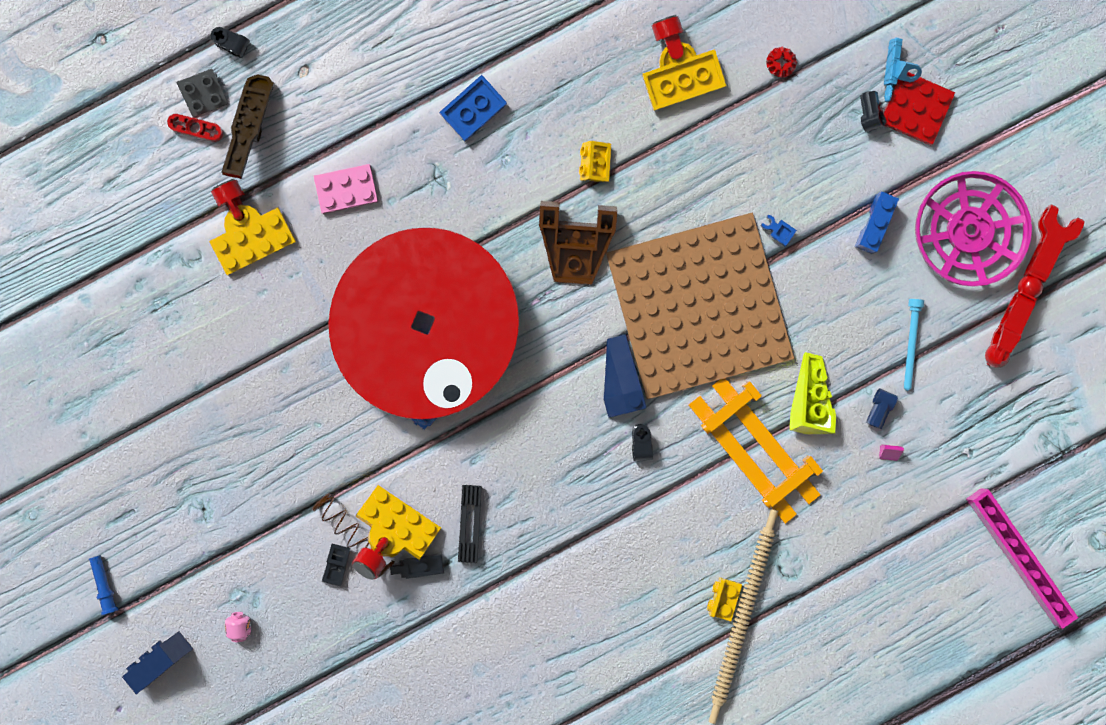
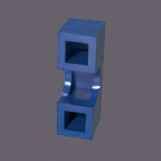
[854,191,899,254]

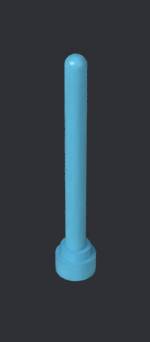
[904,299,925,391]

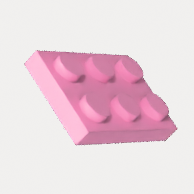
[314,164,378,214]

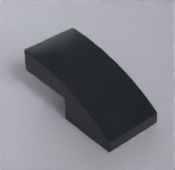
[322,543,351,587]

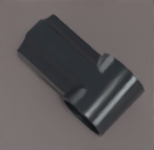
[860,91,886,132]

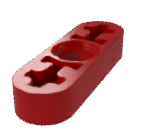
[167,114,224,142]

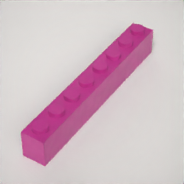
[966,488,1078,629]

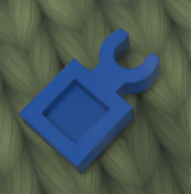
[760,215,797,247]

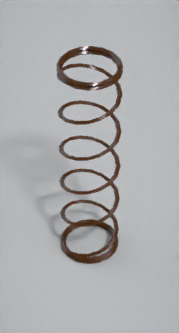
[312,493,395,578]

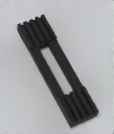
[458,485,482,563]

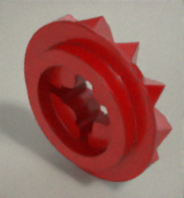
[766,46,797,77]

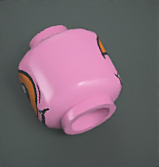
[225,612,251,642]

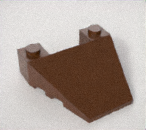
[539,201,618,285]

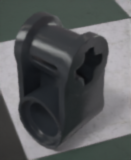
[210,27,250,58]
[632,424,653,461]

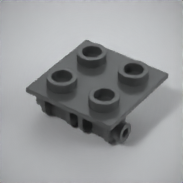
[176,68,228,117]

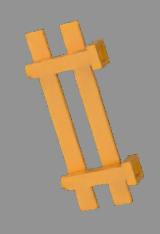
[688,378,823,524]

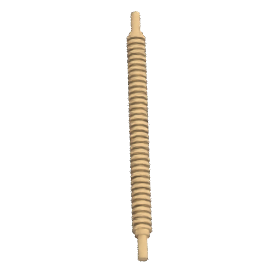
[708,509,778,724]

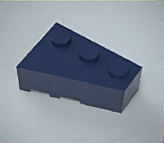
[122,631,193,695]

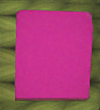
[879,444,904,461]

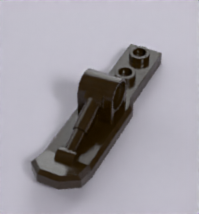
[221,74,274,179]

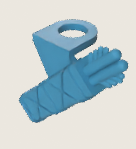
[884,37,922,102]

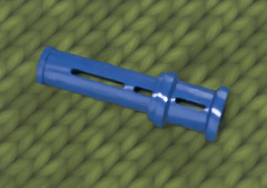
[89,555,119,615]

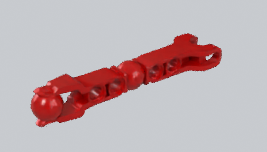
[985,204,1085,368]

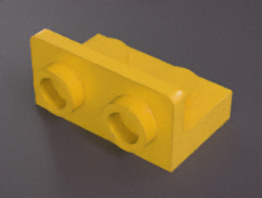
[579,141,611,182]
[707,577,742,621]

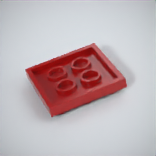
[883,72,956,146]

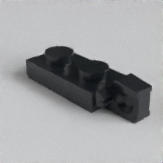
[390,554,444,579]

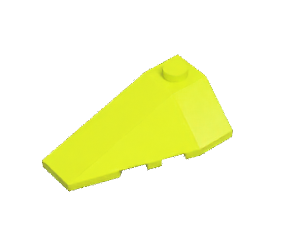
[790,352,836,434]

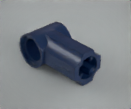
[865,388,898,429]

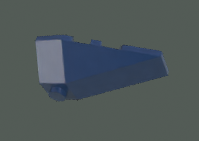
[603,334,646,418]

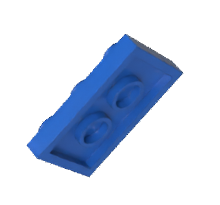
[439,75,507,142]

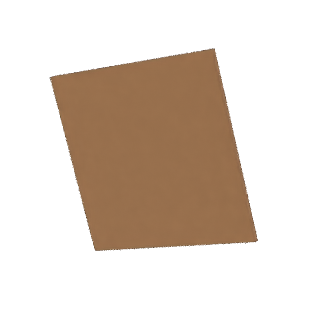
[606,212,794,399]

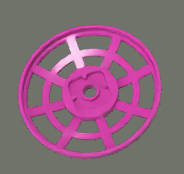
[915,171,1032,287]

